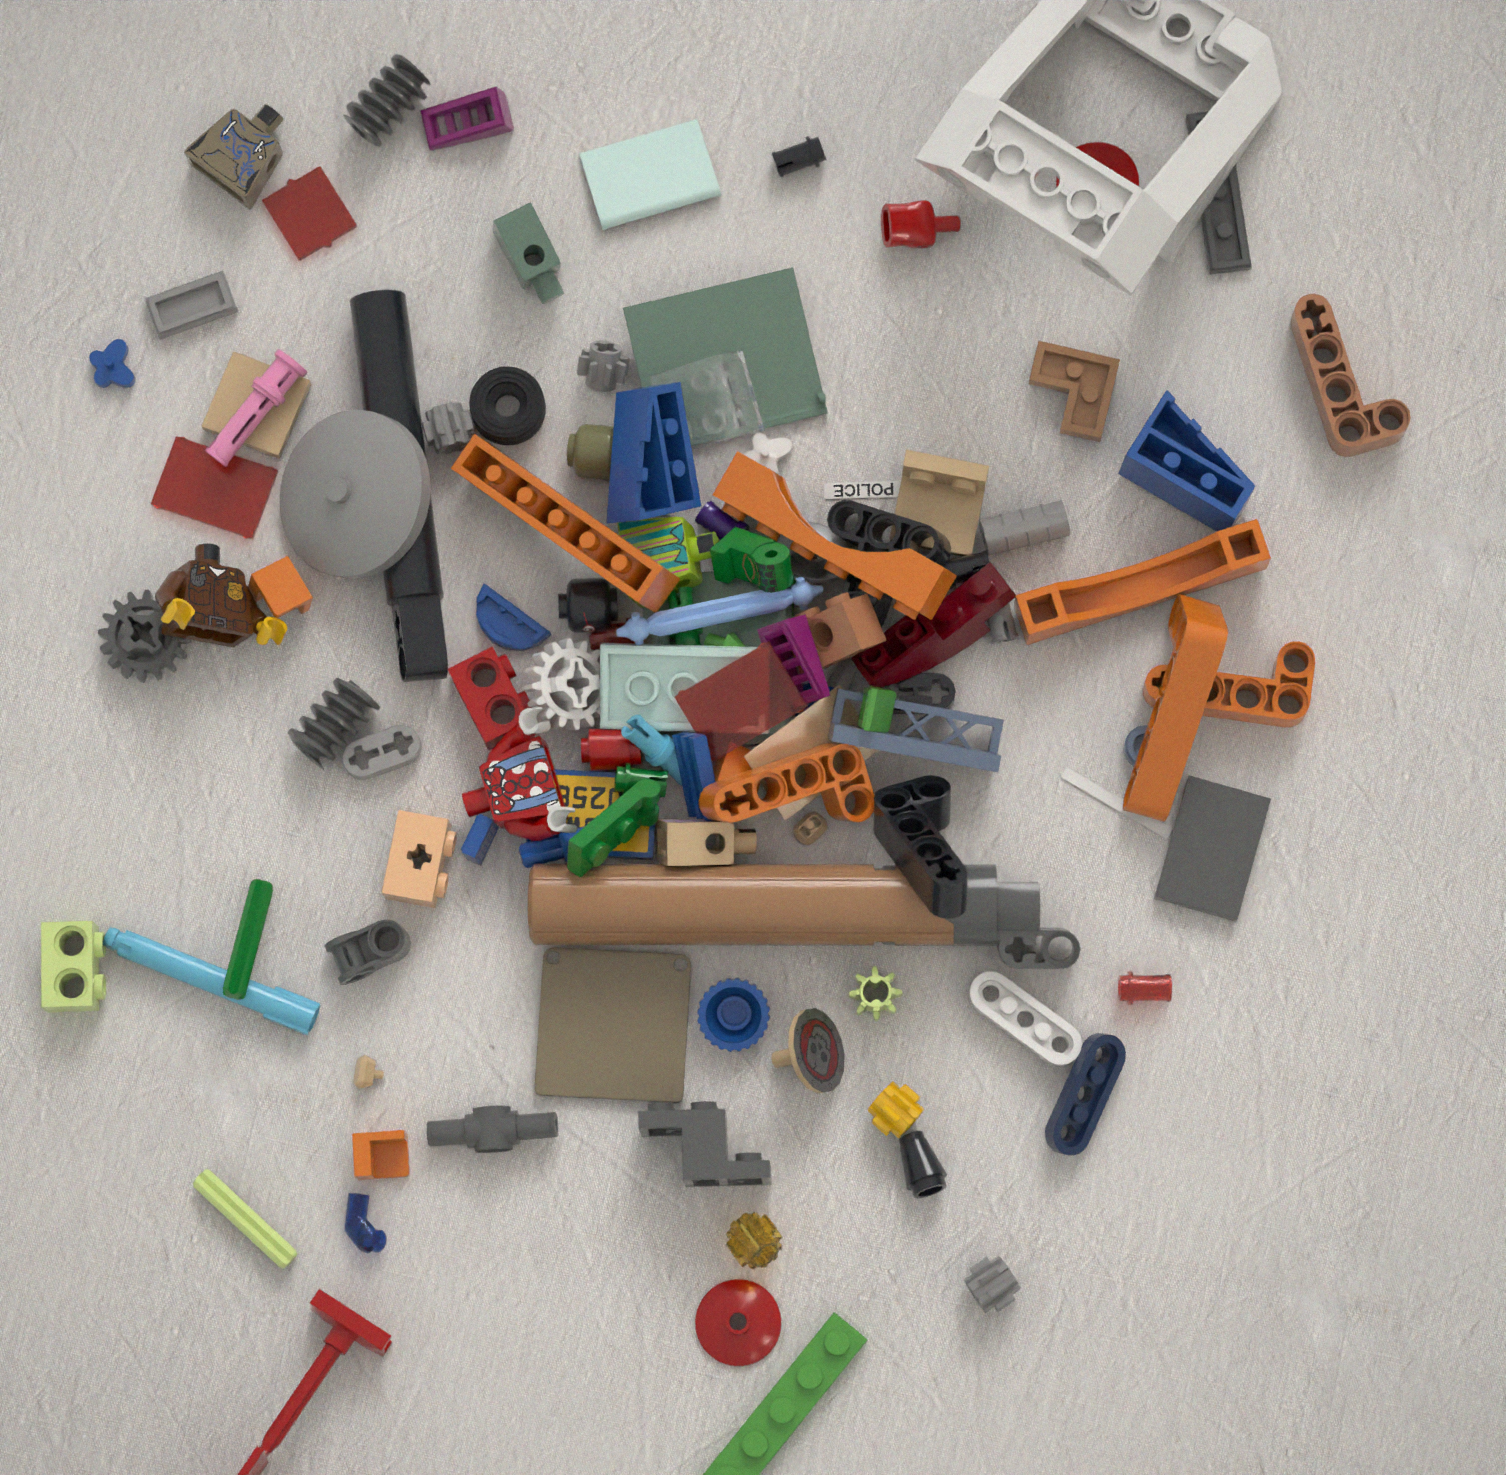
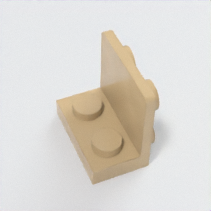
[890,449,989,556]

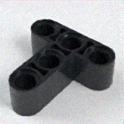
[827,500,951,628]

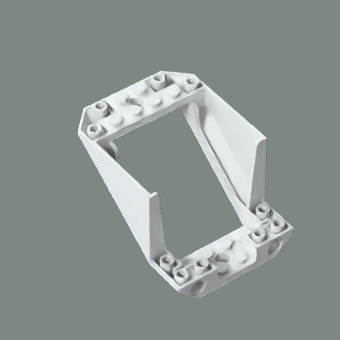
[916,0,1282,296]

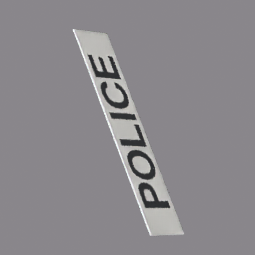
[824,481,901,499]

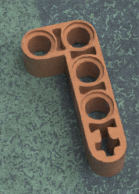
[1290,293,1411,457]

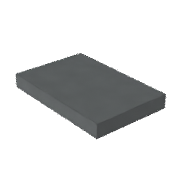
[1154,775,1271,922]

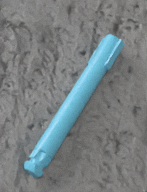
[103,927,321,1036]

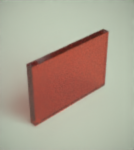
[151,436,278,540]
[674,641,808,761]

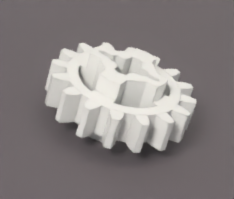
[523,638,600,731]

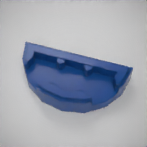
[476,583,551,651]

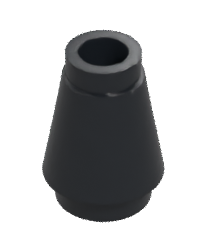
[898,1131,947,1198]

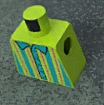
[617,517,719,608]

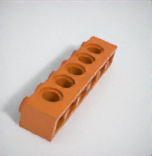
[451,434,680,613]

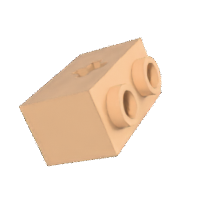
[382,810,457,908]

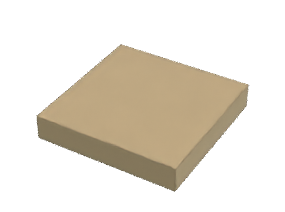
[201,351,311,459]

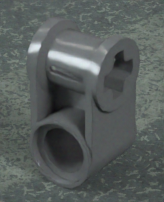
[324,919,411,985]

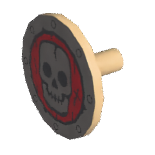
[771,1008,845,1094]

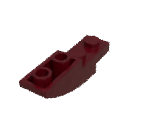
[851,562,1016,687]

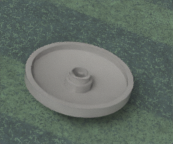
[280,410,431,579]

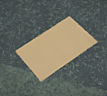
[744,685,879,821]

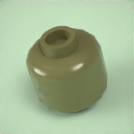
[567,424,614,480]

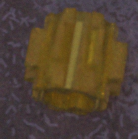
[726,1212,783,1270]

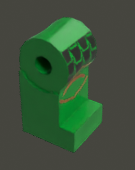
[710,527,794,593]

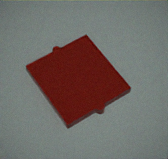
[262,166,357,261]

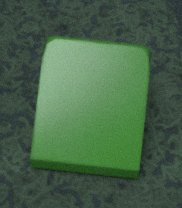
[857,685,896,732]

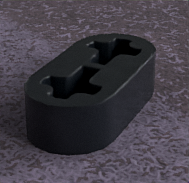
[879,673,956,714]

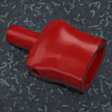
[881,200,961,249]

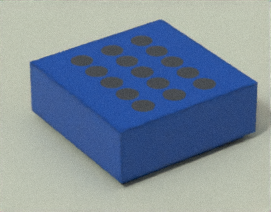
[461,814,499,866]

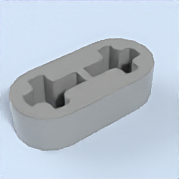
[342,725,422,780]

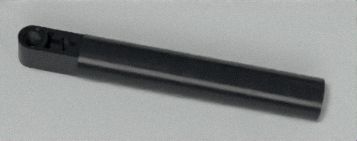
[350,290,448,682]

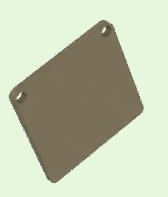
[534,947,691,1103]

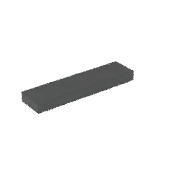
[1186,111,1252,275]

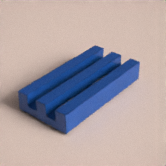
[672,732,721,821]

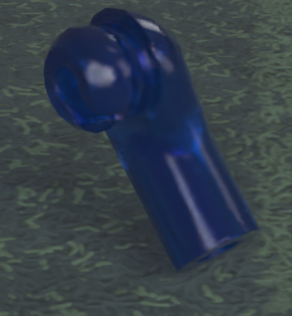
[344,1193,387,1253]

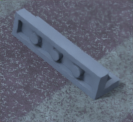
[828,688,1004,772]

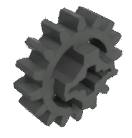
[98,589,191,683]

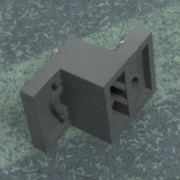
[638,1101,772,1187]

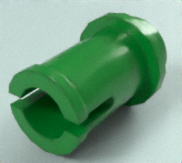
[614,763,668,798]

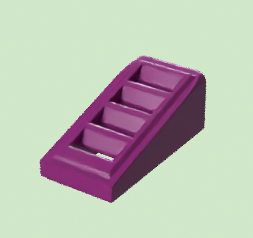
[420,86,514,151]
[757,614,831,707]

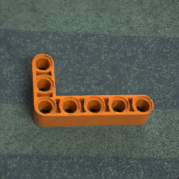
[1123,594,1228,822]

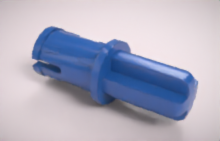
[519,826,585,868]

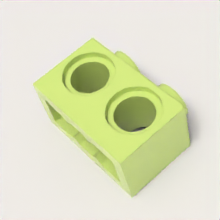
[41,921,106,1013]

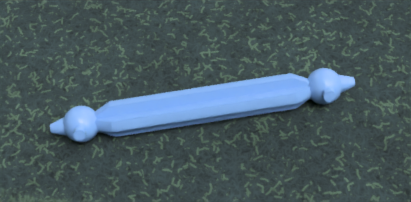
[616,577,823,645]

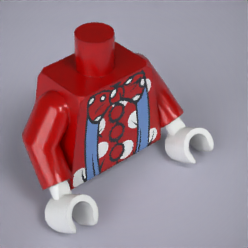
[462,707,577,841]

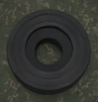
[469,366,546,446]

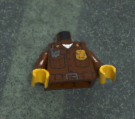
[155,543,287,648]

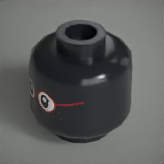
[558,578,618,633]

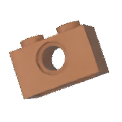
[791,592,887,674]

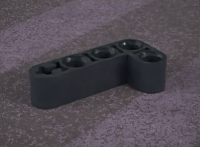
[873,775,968,919]

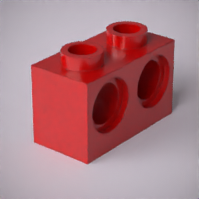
[447,646,533,751]

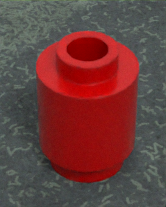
[581,729,641,771]

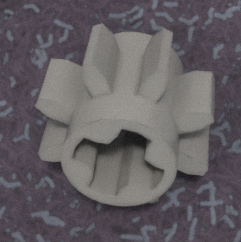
[577,340,630,392]

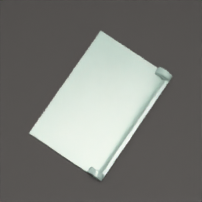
[579,119,721,230]

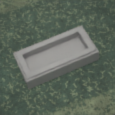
[145,271,238,340]

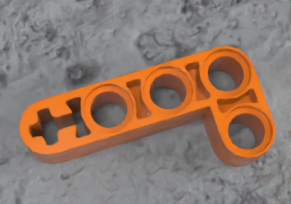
[1142,641,1315,728]
[699,742,874,823]

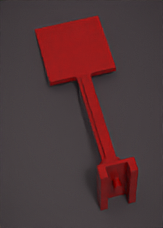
[237,1289,392,1475]

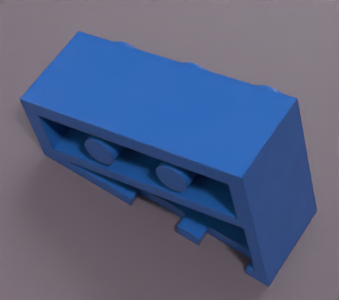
[606,382,702,524]
[1118,390,1255,531]

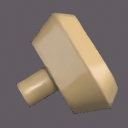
[793,811,827,845]
[353,1055,384,1089]

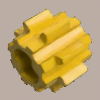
[867,1081,924,1139]

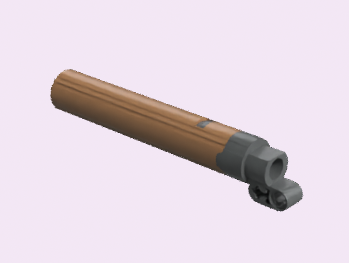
[528,864,1081,969]

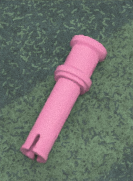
[205,349,308,467]

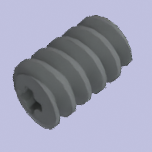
[343,54,431,147]
[287,678,381,770]

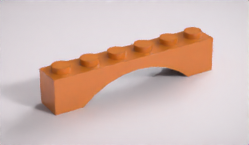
[712,451,957,620]
[1014,519,1271,645]

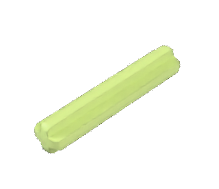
[193,1169,297,1269]

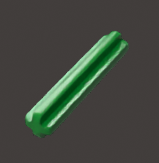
[223,879,273,1000]

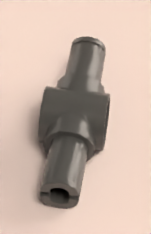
[427,1106,558,1153]

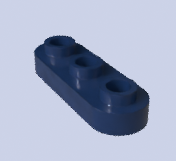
[1045,1033,1126,1156]

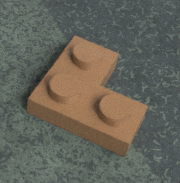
[1029,341,1120,442]

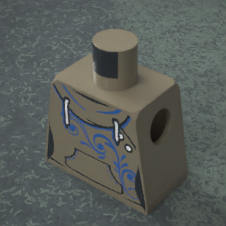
[184,104,284,210]

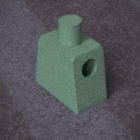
[493,202,564,304]

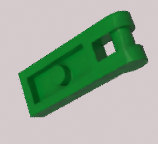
[567,779,661,878]

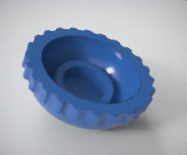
[697,977,770,1052]

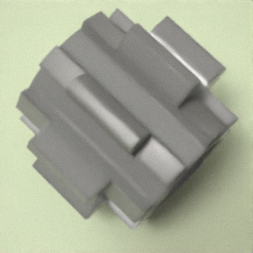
[422,402,475,454]
[964,1256,1021,1313]

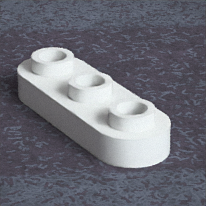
[969,971,1082,1067]

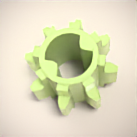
[849,966,902,1022]

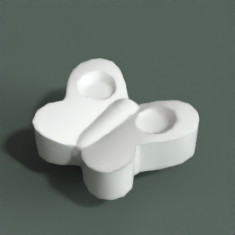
[744,433,792,474]

